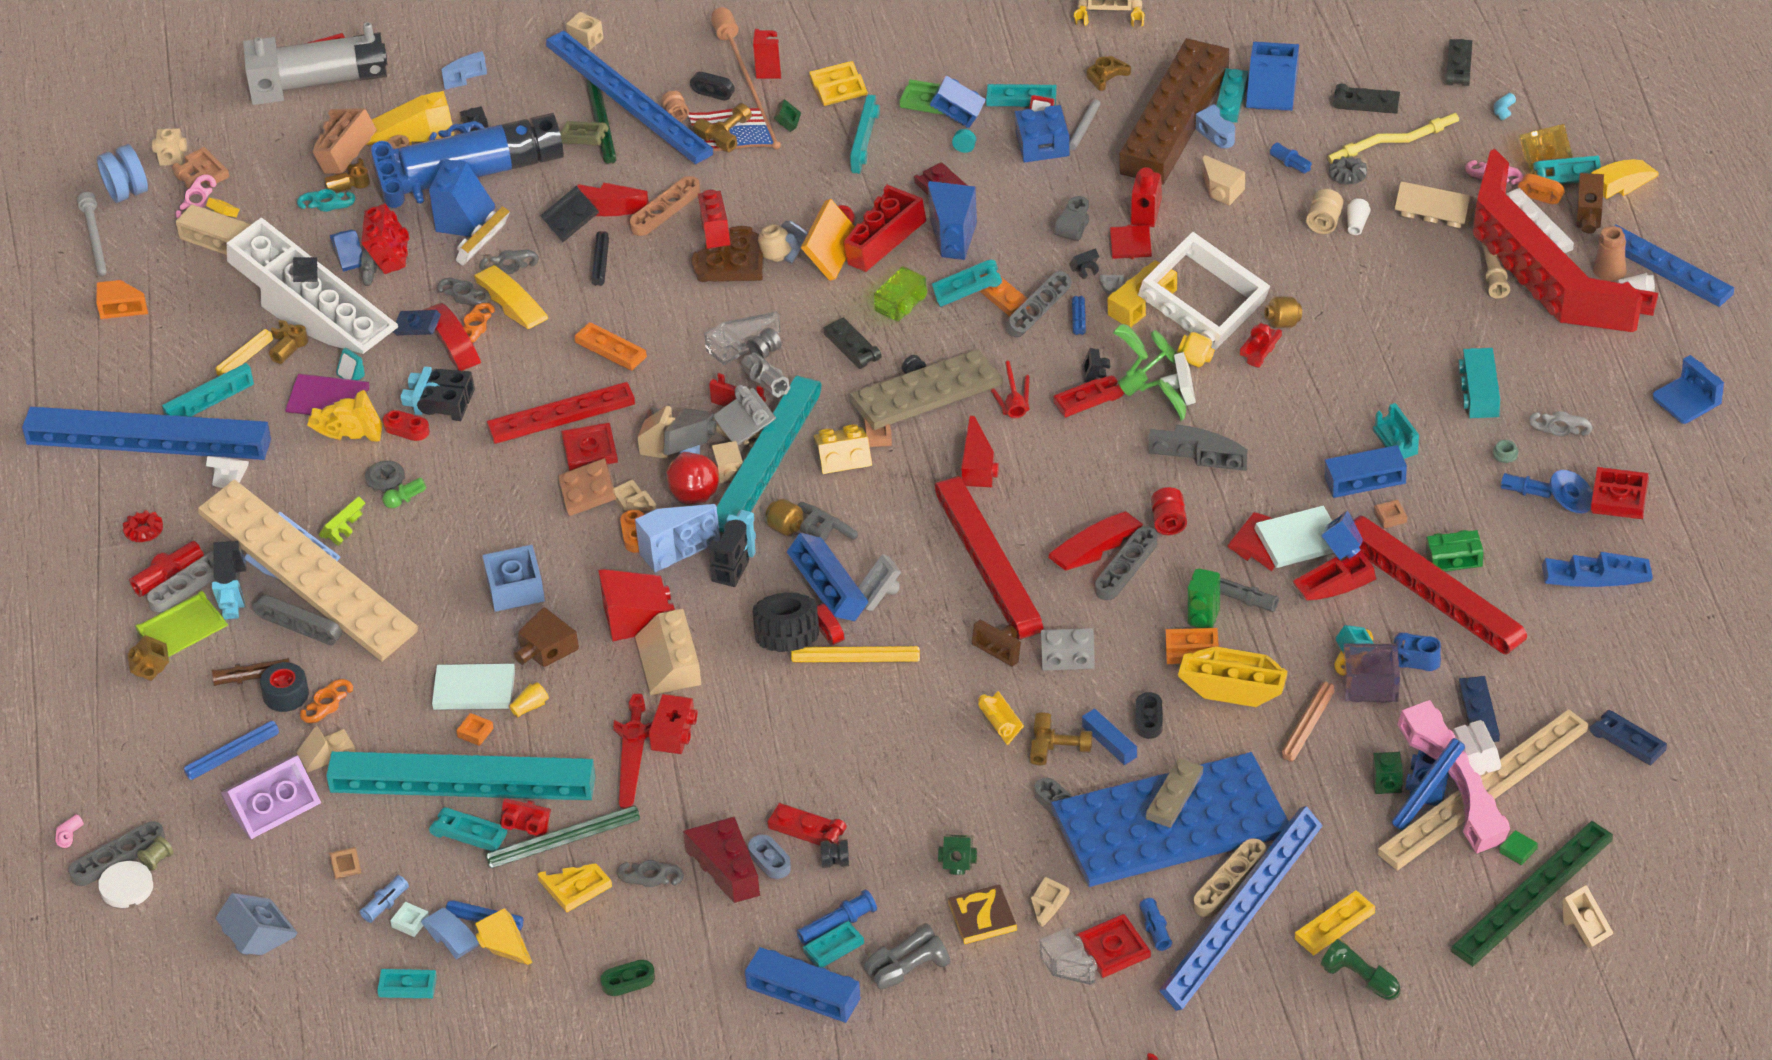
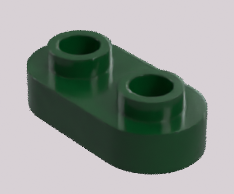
[600,960,655,996]

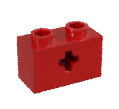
[649,694,698,755]

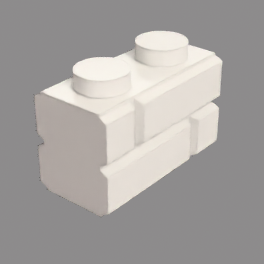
[1453,720,1501,775]

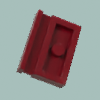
[914,162,968,196]

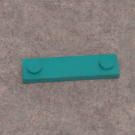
[850,94,880,174]
[162,363,254,417]

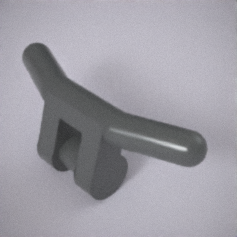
[797,502,858,541]

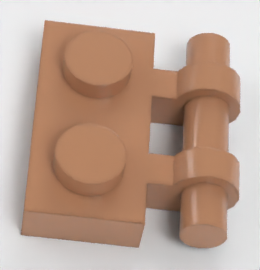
[172,147,229,189]

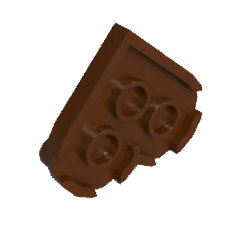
[691,226,764,282]

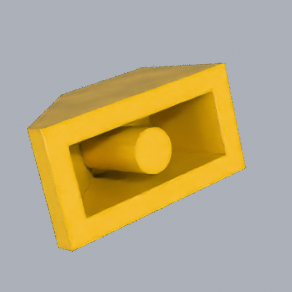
[475,908,533,965]

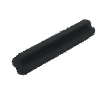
[591,231,609,286]

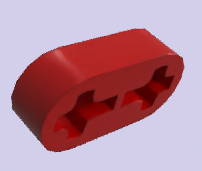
[817,603,845,646]

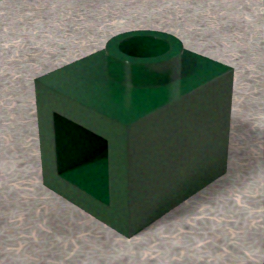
[1372,752,1403,794]

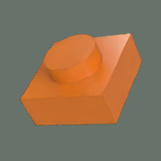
[456,713,494,746]

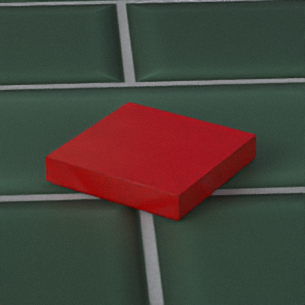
[561,422,618,471]
[1076,914,1151,978]

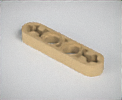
[1194,839,1266,917]

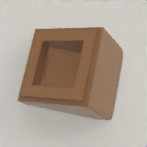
[329,847,362,880]

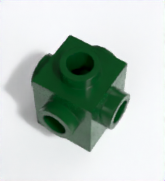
[938,834,977,875]

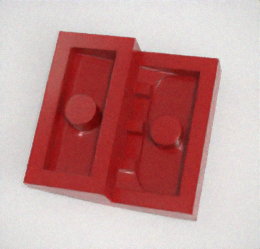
[1227,512,1275,571]

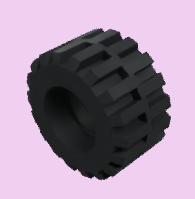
[752,592,819,652]

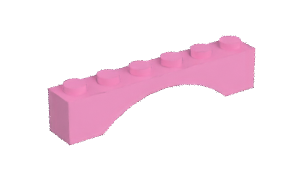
[1397,700,1510,854]

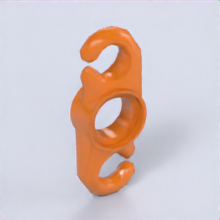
[463,303,495,343]
[300,679,353,724]

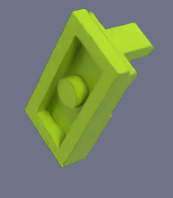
[319,496,366,546]

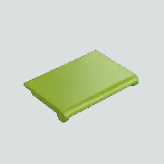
[135,591,228,657]

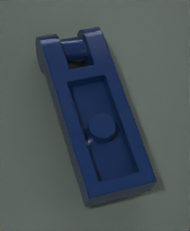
[1590,710,1667,766]

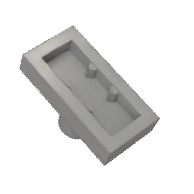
[858,554,901,611]

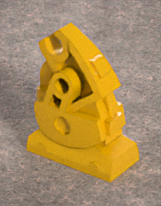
[307,390,383,442]

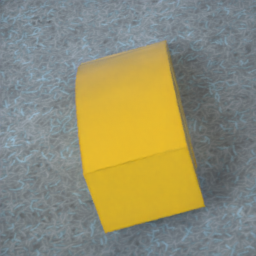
[1591,159,1659,199]

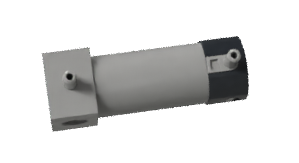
[243,22,388,105]

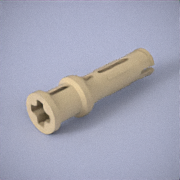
[1482,243,1510,298]

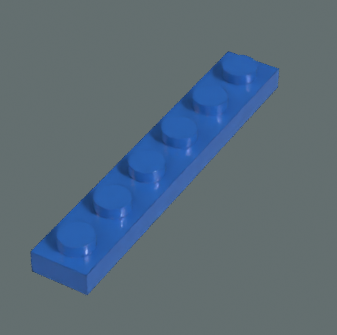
[1614,224,1735,307]

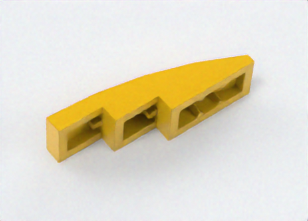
[474,265,548,329]

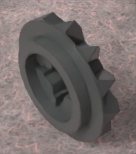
[1329,155,1367,184]
[365,461,405,493]

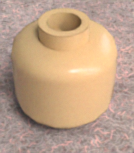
[758,225,791,262]

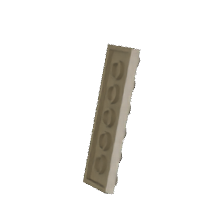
[850,349,1003,430]

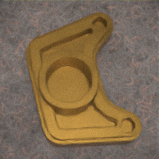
[1087,56,1131,91]

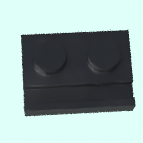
[540,186,599,242]

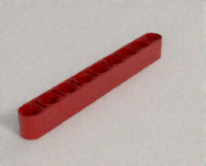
[934,476,1044,640]
[1353,515,1527,655]

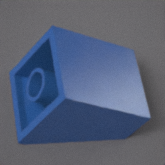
[429,159,495,237]
[928,181,977,260]

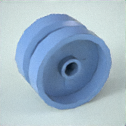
[97,144,148,203]

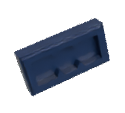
[392,310,441,336]

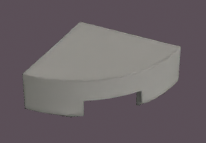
[1100,275,1124,294]

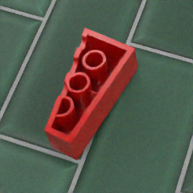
[844,184,927,272]

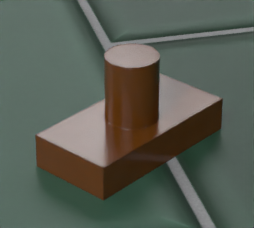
[971,619,1021,667]

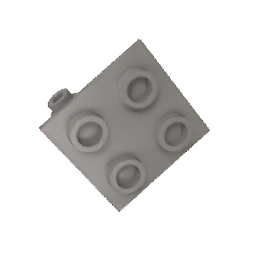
[713,385,776,445]

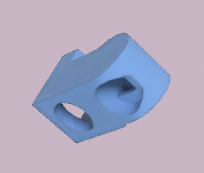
[1196,104,1235,148]

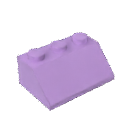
[221,755,321,839]

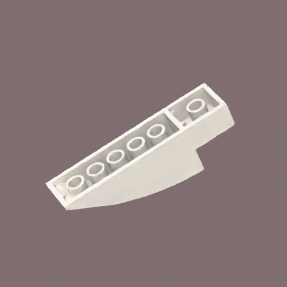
[227,218,398,354]

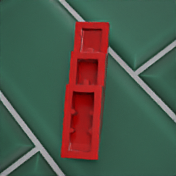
[1048,511,1143,571]

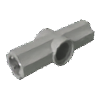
[741,352,791,398]

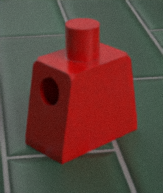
[1131,168,1162,228]

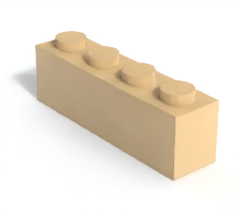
[176,204,251,255]

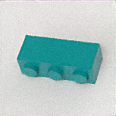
[1458,348,1501,419]

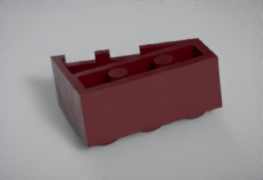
[683,816,760,903]

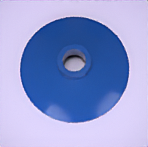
[1550,470,1593,513]

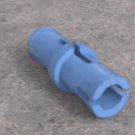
[360,875,409,923]

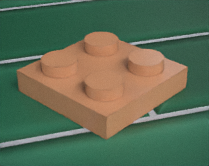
[558,458,617,516]

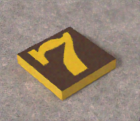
[948,884,1017,944]

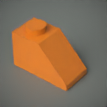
[96,280,148,319]

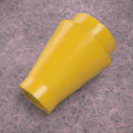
[508,682,549,718]

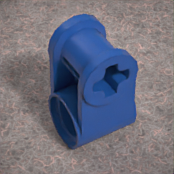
[1389,633,1441,671]

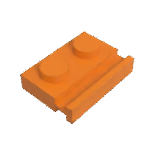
[1165,628,1219,664]

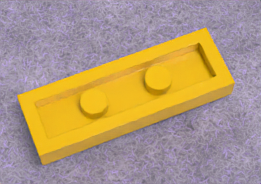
[1295,890,1375,956]

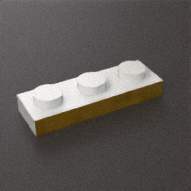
[456,206,510,266]

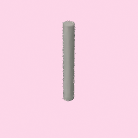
[1069,99,1101,150]

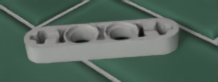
[147,550,215,613]

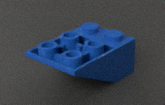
[1246,42,1299,111]

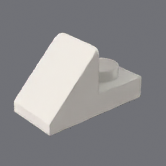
[206,456,249,488]

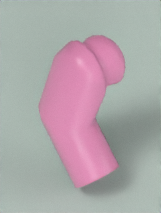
[55,814,83,848]

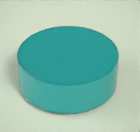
[952,129,977,153]

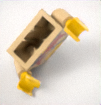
[1074,0,1145,27]

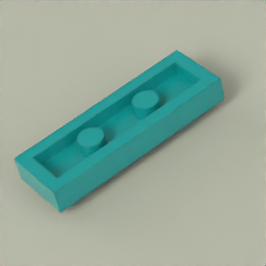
[1216,69,1249,123]
[986,84,1057,107]

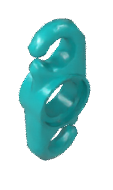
[297,189,355,212]

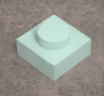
[390,902,429,937]

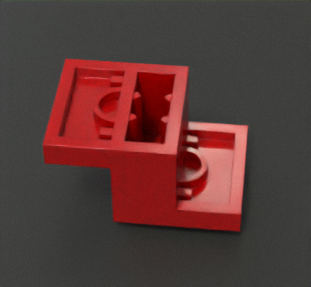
[1591,467,1649,520]

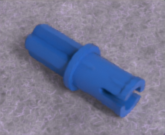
[1270,142,1312,174]
[1501,473,1552,498]

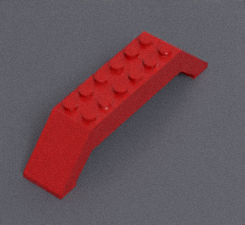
[1473,149,1643,332]

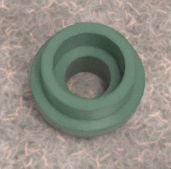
[1493,440,1519,463]

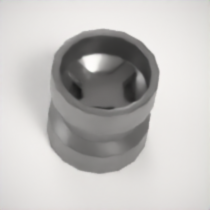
[747,327,782,358]

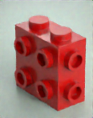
[361,204,409,274]

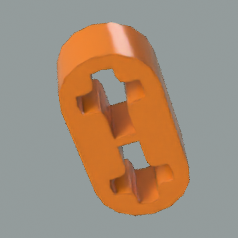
[1518,174,1565,204]

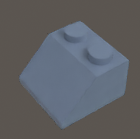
[215,893,297,955]

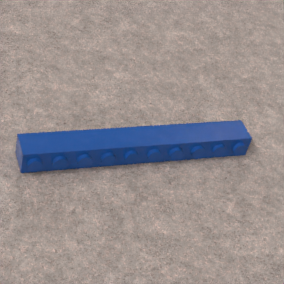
[22,407,271,460]

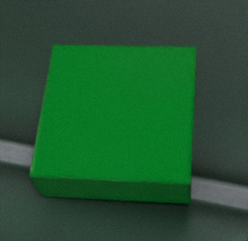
[1499,830,1538,865]

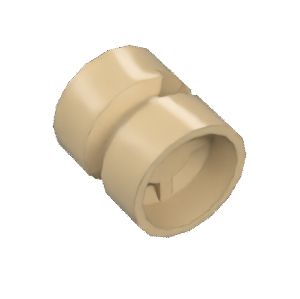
[1306,189,1343,234]

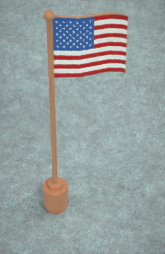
[688,7,781,151]

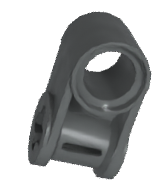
[1055,196,1089,241]

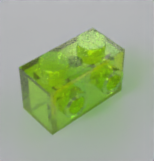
[874,266,927,322]

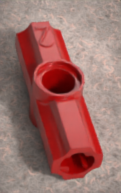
[129,540,204,597]

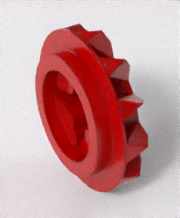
[123,509,163,542]

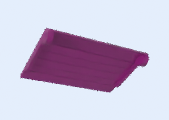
[285,374,370,415]

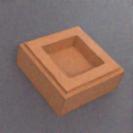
[1374,499,1408,529]

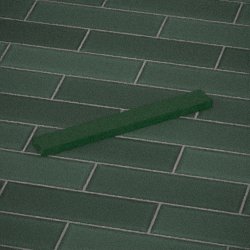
[1451,821,1613,967]

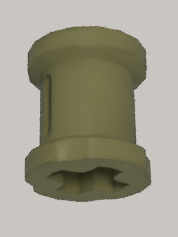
[137,836,174,871]

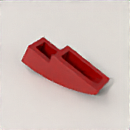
[577,182,649,217]
[1293,550,1377,601]

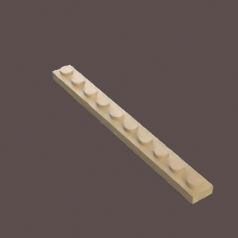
[1378,709,1588,871]

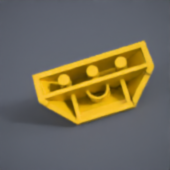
[1178,646,1288,707]

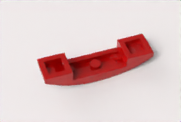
[423,303,481,371]

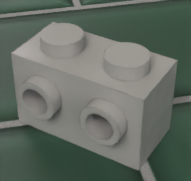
[1041,628,1095,671]

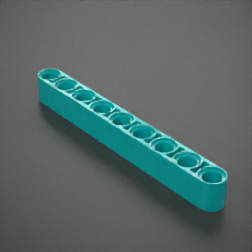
[717,375,822,533]

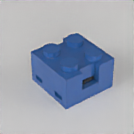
[1015,105,1070,163]

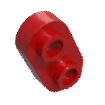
[383,410,430,441]

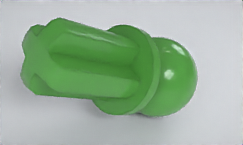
[383,478,427,508]

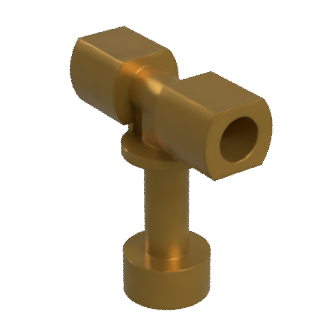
[693,103,752,152]
[1030,712,1092,765]

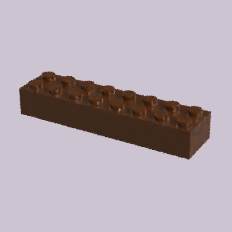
[1119,38,1229,185]

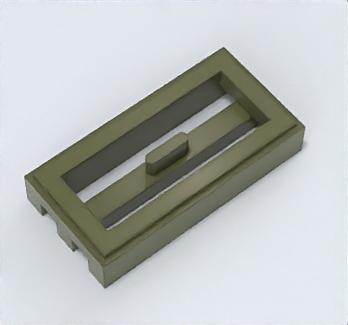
[560,121,609,145]

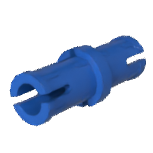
[1139,898,1172,951]

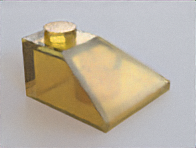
[1519,124,1573,177]

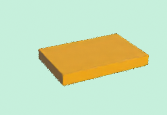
[801,199,855,281]

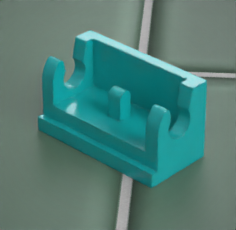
[1373,403,1419,459]

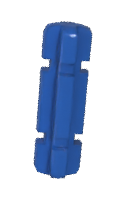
[1072,296,1086,335]

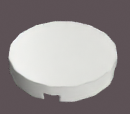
[99,861,153,908]

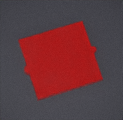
[1110,225,1152,259]

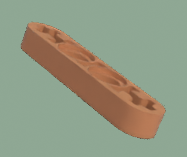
[630,176,700,236]

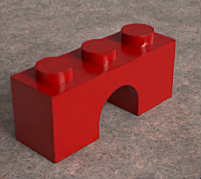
[697,189,730,248]

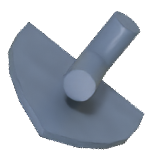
[781,220,808,264]

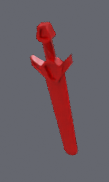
[613,694,653,809]

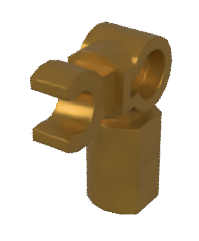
[324,158,370,193]
[269,320,309,364]

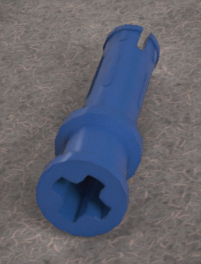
[796,889,877,946]

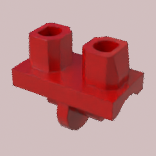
[1240,323,1282,368]
[500,798,551,836]

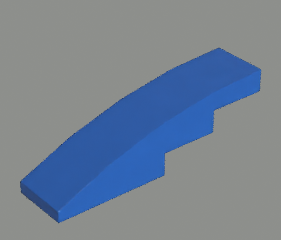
[1542,552,1653,587]

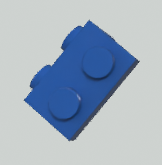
[1653,355,1724,424]

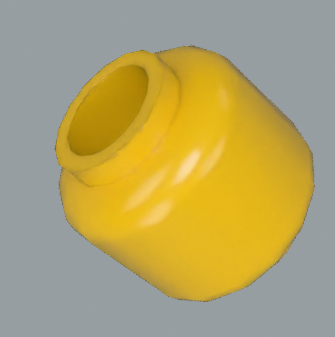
[1177,332,1215,368]

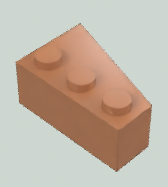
[312,108,377,174]

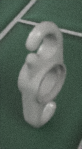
[1529,411,1592,436]

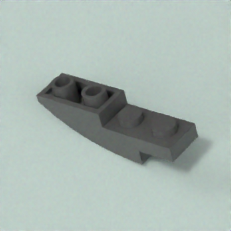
[1149,424,1248,471]

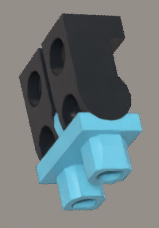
[401,366,475,421]
[708,510,756,587]
[212,541,246,619]

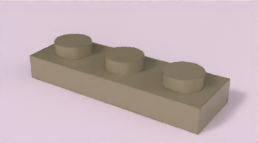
[1146,758,1203,828]

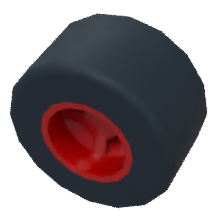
[260,662,309,712]

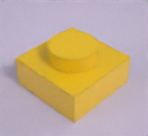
[206,197,240,218]

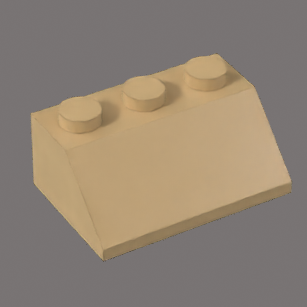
[1395,181,1477,228]
[635,609,701,695]

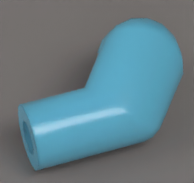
[1493,93,1516,120]

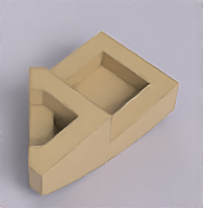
[614,479,656,511]
[1031,877,1070,927]

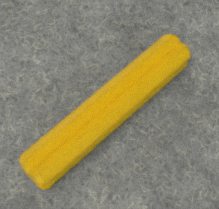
[215,329,273,376]

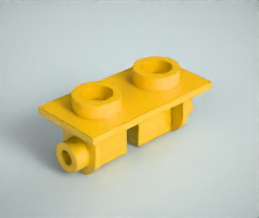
[978,691,1024,745]

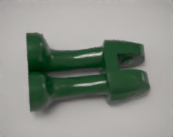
[1321,938,1401,1001]

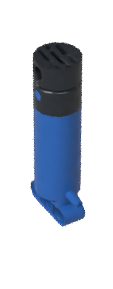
[371,113,564,208]

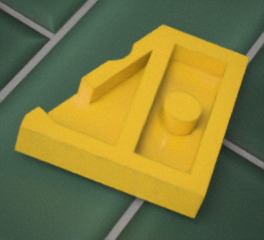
[537,863,612,913]

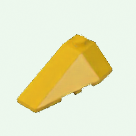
[365,91,455,145]

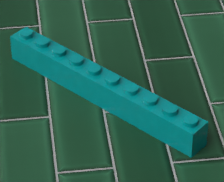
[326,751,596,800]

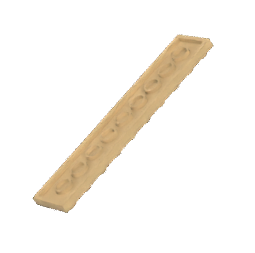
[198,479,418,662]

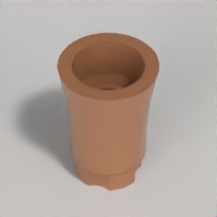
[1593,226,1627,281]

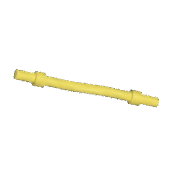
[1327,113,1459,164]

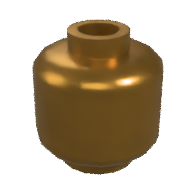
[1264,296,1302,328]
[765,498,804,536]

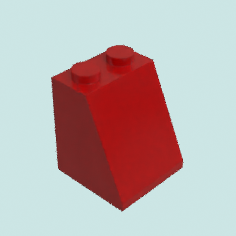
[598,569,675,642]

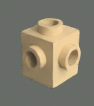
[152,128,187,166]

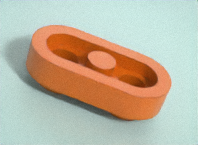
[620,510,644,553]

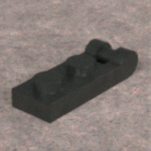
[1446,39,1473,86]
[1333,83,1400,114]
[823,317,882,369]

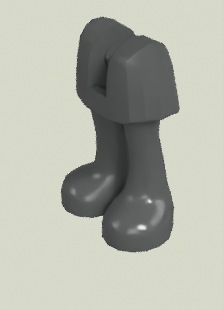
[863,923,951,990]

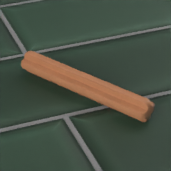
[1281,681,1334,762]

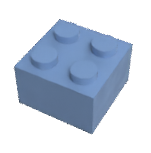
[482,545,545,612]

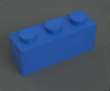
[1324,445,1407,498]

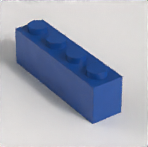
[787,533,869,621]
[745,947,861,1023]

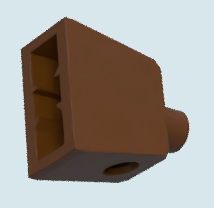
[1576,173,1604,234]
[514,607,579,667]

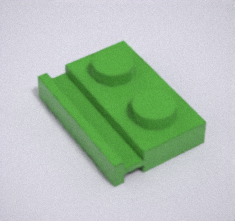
[900,79,945,115]

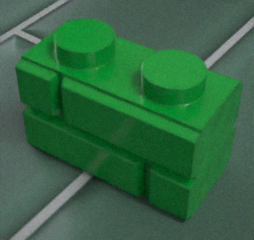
[1426,530,1484,572]
[1188,568,1220,628]

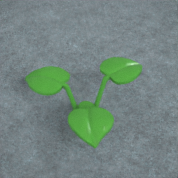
[1113,324,1186,422]

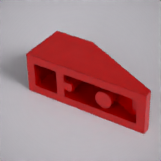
[961,415,999,488]

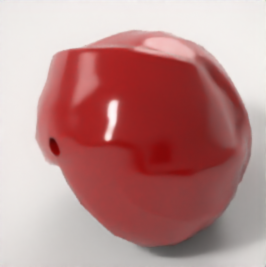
[666,452,719,505]

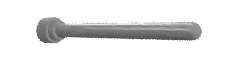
[77,192,107,276]

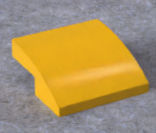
[809,61,868,106]

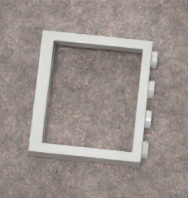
[1138,232,1270,350]

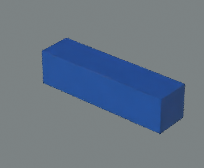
[1082,708,1137,765]

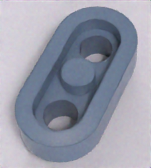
[748,835,791,879]

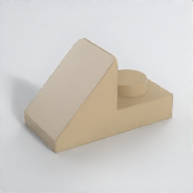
[297,726,355,773]
[1563,885,1614,948]

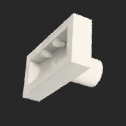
[1160,352,1196,405]

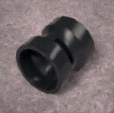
[820,839,849,868]

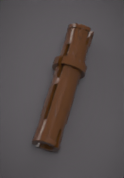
[212,658,290,686]

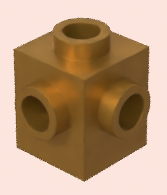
[127,635,169,681]

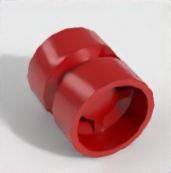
[1151,487,1187,535]

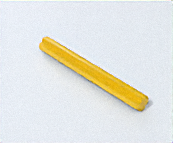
[791,646,920,663]

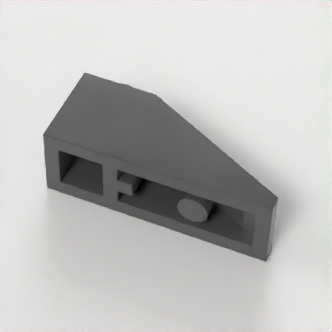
[664,408,717,455]

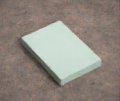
[1254,505,1334,568]
[432,664,515,710]

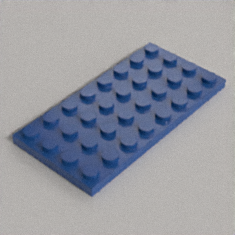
[1051,752,1289,887]

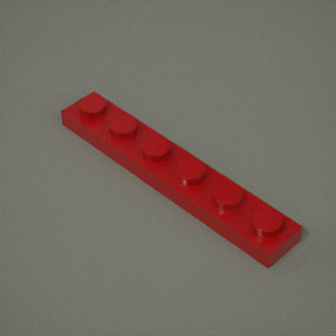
[487,382,635,444]

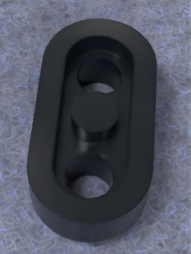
[690,71,735,101]
[1136,692,1163,739]

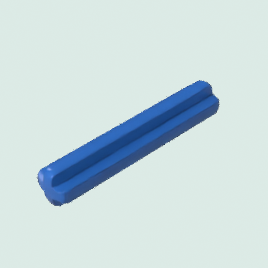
[446,900,524,930]

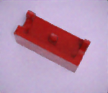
[753,29,782,79]
[709,373,766,407]

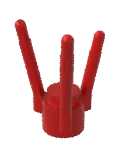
[991,360,1030,418]

